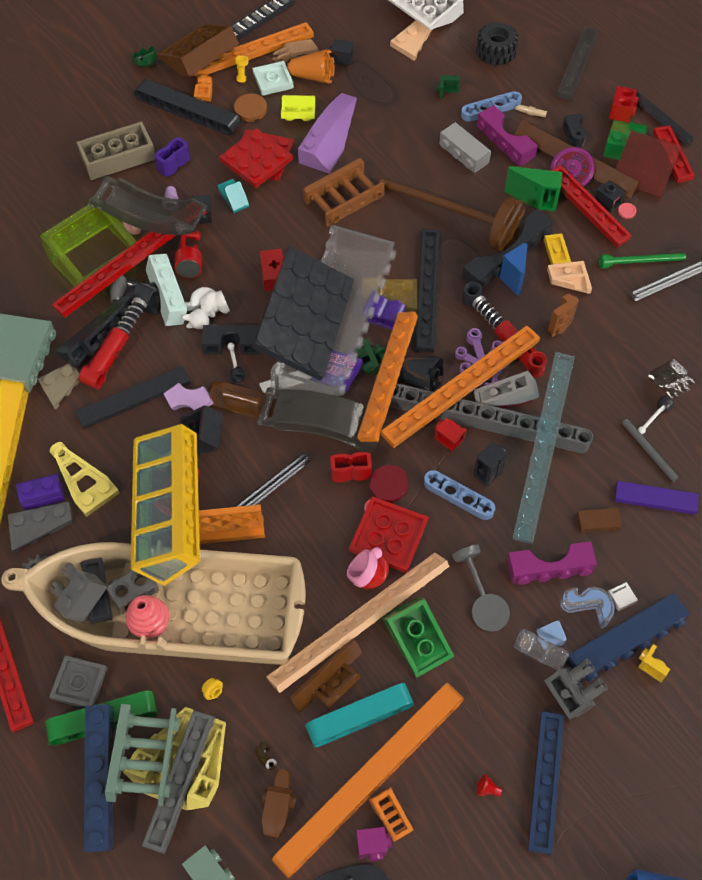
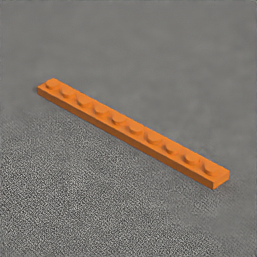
[381,326,540,448]

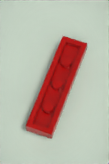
[653,125,695,183]

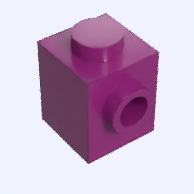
[356,827,392,861]

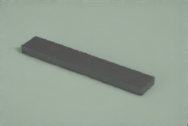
[142,710,215,854]

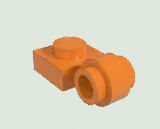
[194,75,213,101]

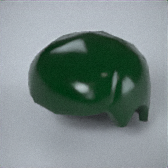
[132,46,157,68]

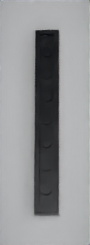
[415,229,440,352]

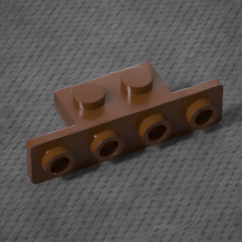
[290,638,362,712]

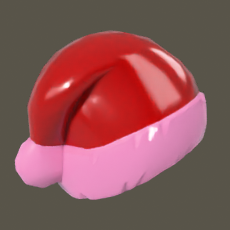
[347,547,389,589]

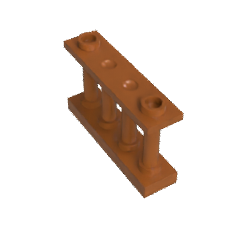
[303,158,385,227]

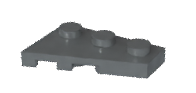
[8,502,73,554]

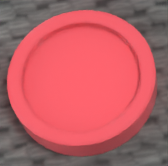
[618,203,636,219]

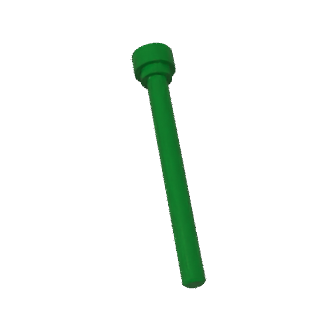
[599,253,686,269]

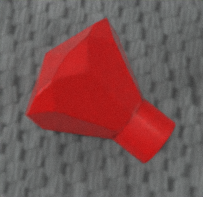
[476,774,502,797]

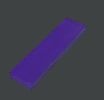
[615,481,699,515]

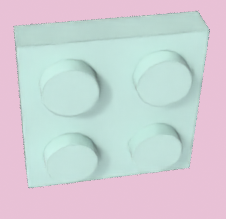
[253,61,294,96]

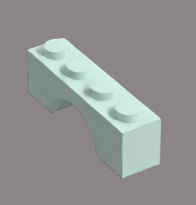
[146,254,187,326]

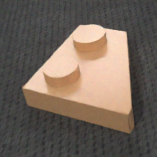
[547,261,592,294]

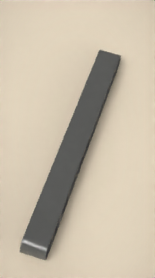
[389,384,593,453]

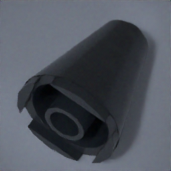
[398,356,444,392]

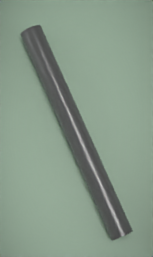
[621,418,679,482]

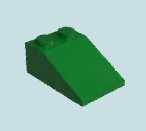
[603,120,647,165]
[382,597,454,678]

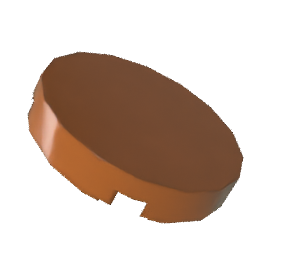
[234,94,267,122]

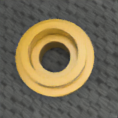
[202,678,223,700]

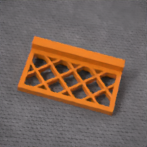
[199,504,265,544]

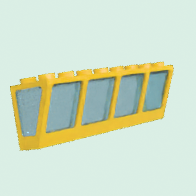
[131,424,200,586]

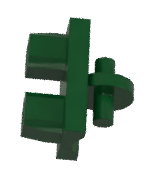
[356,339,387,375]

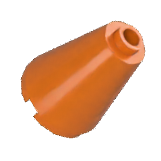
[288,49,334,84]

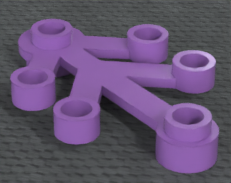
[455,328,508,387]

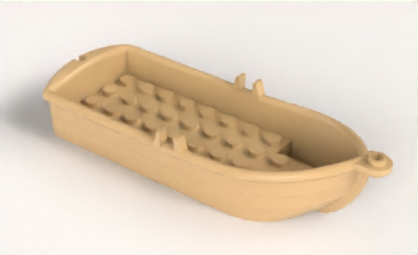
[1,541,306,665]

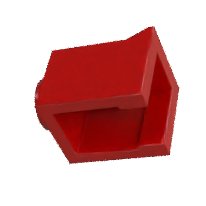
[435,418,467,452]

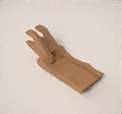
[272,39,319,63]

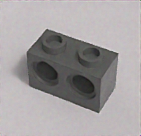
[106,569,159,614]

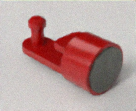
[175,228,202,279]

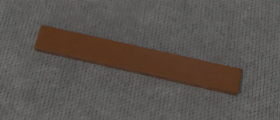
[514,120,640,198]

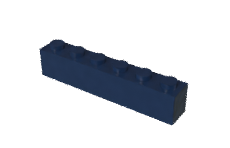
[565,593,690,683]
[84,704,113,852]

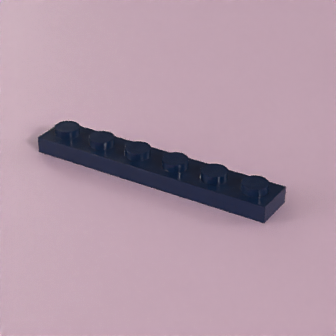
[527,711,564,855]

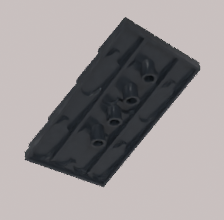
[252,246,354,381]

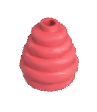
[126,595,170,640]

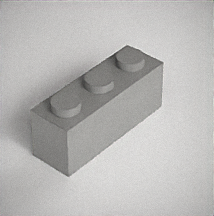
[439,122,491,173]

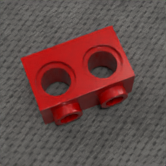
[609,86,639,123]

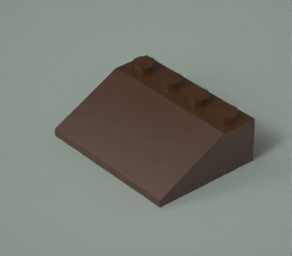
[156,23,239,77]

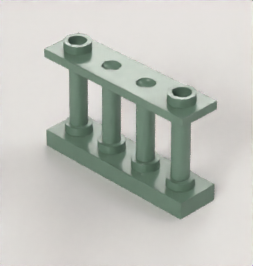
[105,704,180,806]

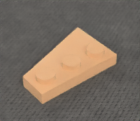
[390,21,432,61]

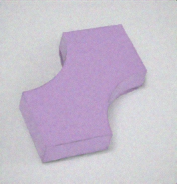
[164,383,214,410]

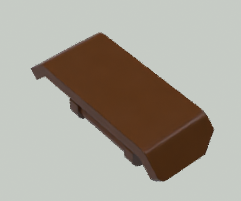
[207,380,282,422]

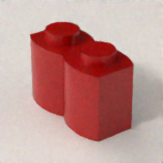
[330,452,372,482]

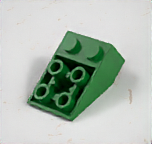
[505,166,562,212]

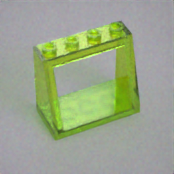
[40,198,140,287]

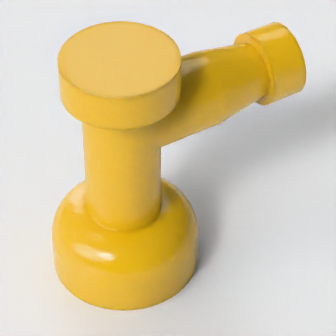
[235,56,249,82]

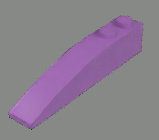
[298,93,357,174]

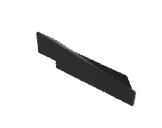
[54,297,132,368]

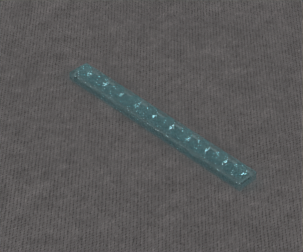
[512,352,575,544]

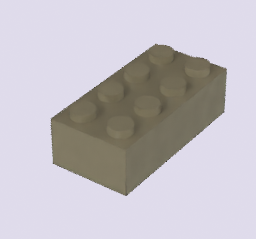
[76,122,155,180]

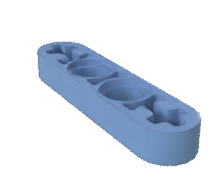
[461,91,522,122]
[424,470,495,520]

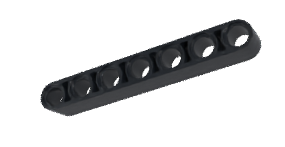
[134,79,241,136]

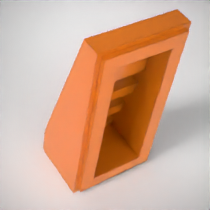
[368,788,413,842]

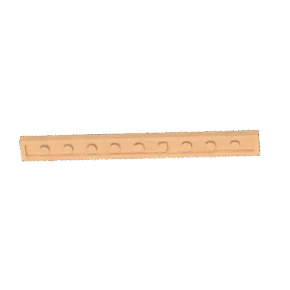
[266,553,449,693]

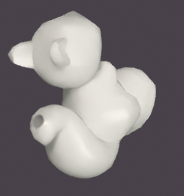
[182,287,230,329]

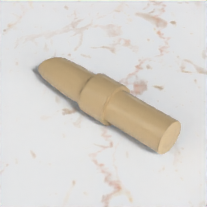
[515,105,547,118]

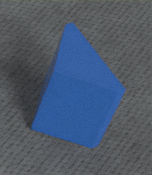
[500,243,527,295]

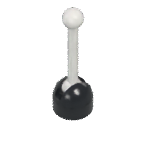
[227,342,246,383]
[638,396,674,434]

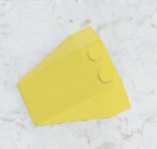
[123,707,226,811]

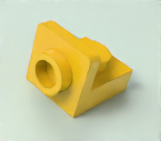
[638,644,670,682]

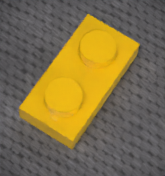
[544,233,571,265]

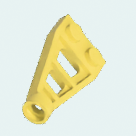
[50,442,119,517]

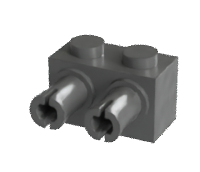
[49,563,107,622]
[544,658,608,719]

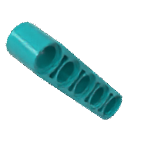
[305,683,414,747]

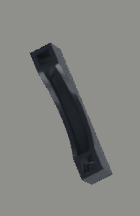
[462,209,553,287]

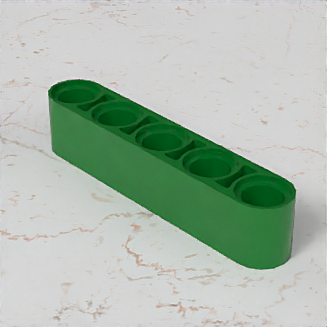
[45,691,157,745]

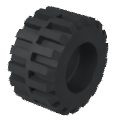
[476,22,519,65]

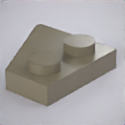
[38,363,79,409]

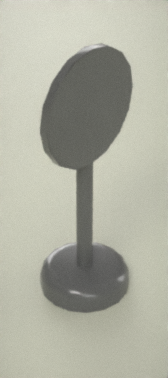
[452,545,510,632]

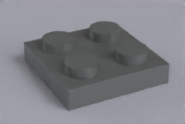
[49,656,108,708]

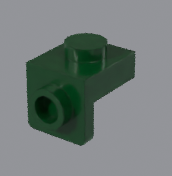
[436,75,460,99]

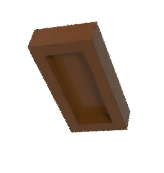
[577,508,622,533]

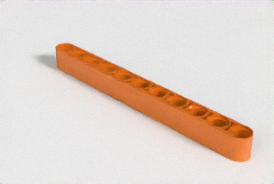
[272,683,464,878]

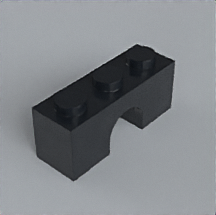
[201,324,260,355]

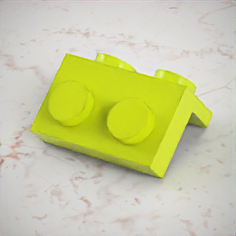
[281,95,315,121]

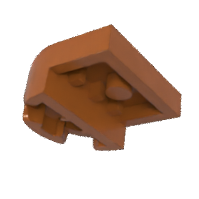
[547,294,579,337]

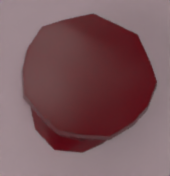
[369,465,409,502]

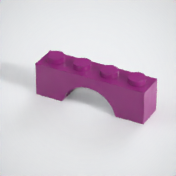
[477,105,538,167]
[507,541,597,585]

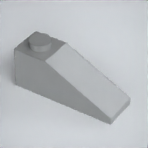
[474,371,539,406]

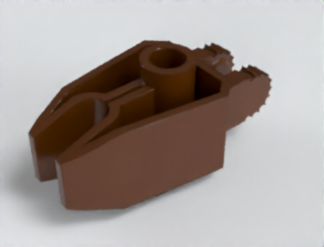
[262,769,296,838]

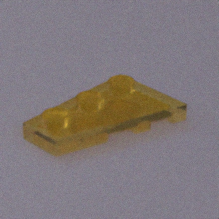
[362,279,417,313]

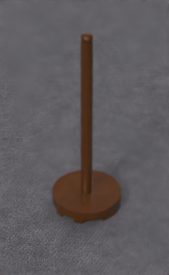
[378,178,525,252]

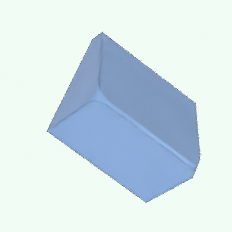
[537,620,566,651]

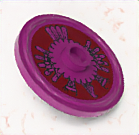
[550,147,595,187]

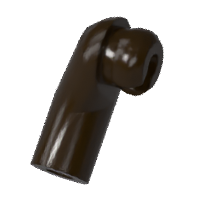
[255,742,277,770]

